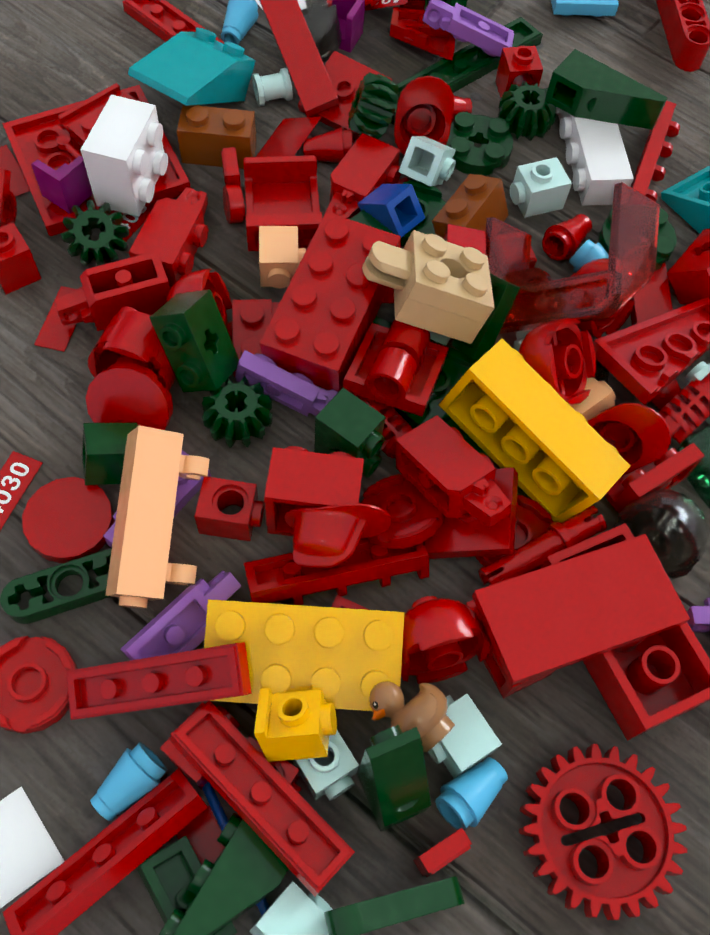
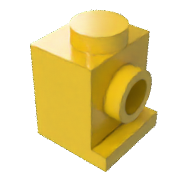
[254,688,337,762]

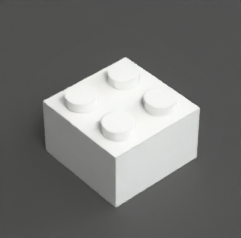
[80,94,168,217]

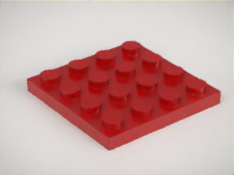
[2,85,191,237]

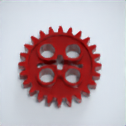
[519,744,688,920]

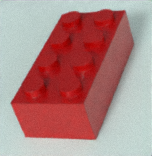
[260,212,401,392]
[539,523,710,741]

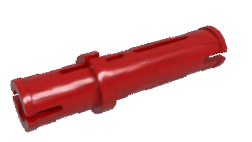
[478,505,607,586]

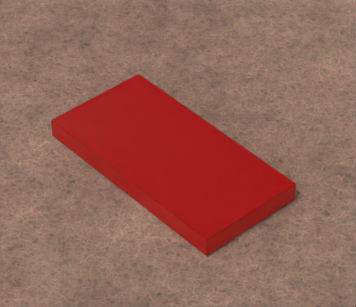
[472,534,690,686]

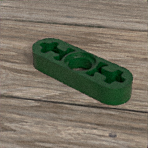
[0,548,112,624]
[324,876,465,935]

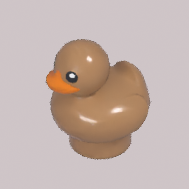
[369,681,455,753]

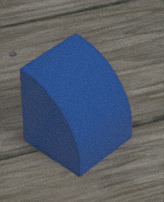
[357,184,425,238]

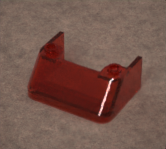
[486,182,660,334]

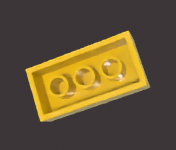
[439,338,631,523]
[204,599,404,711]

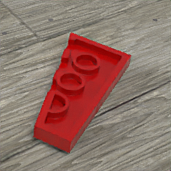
[593,297,710,406]

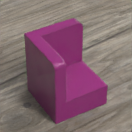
[321,0,365,53]
[31,156,93,213]

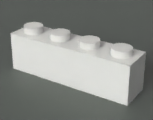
[556,107,634,206]

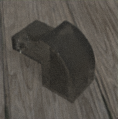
[304,0,342,63]

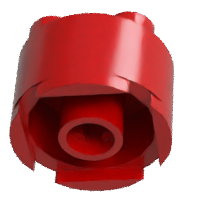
[88,306,176,390]

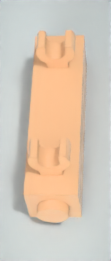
[105,425,210,608]

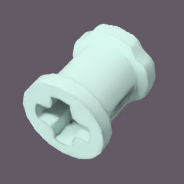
[252,68,293,107]

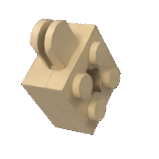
[362,230,495,344]

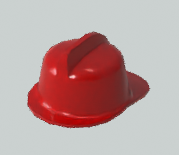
[394,76,454,155]
[587,403,671,476]
[284,503,392,568]

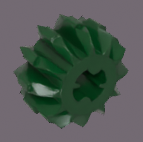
[348,72,399,139]
[498,81,557,141]
[61,199,129,266]
[202,376,273,448]

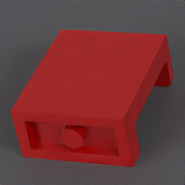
[243,155,322,251]

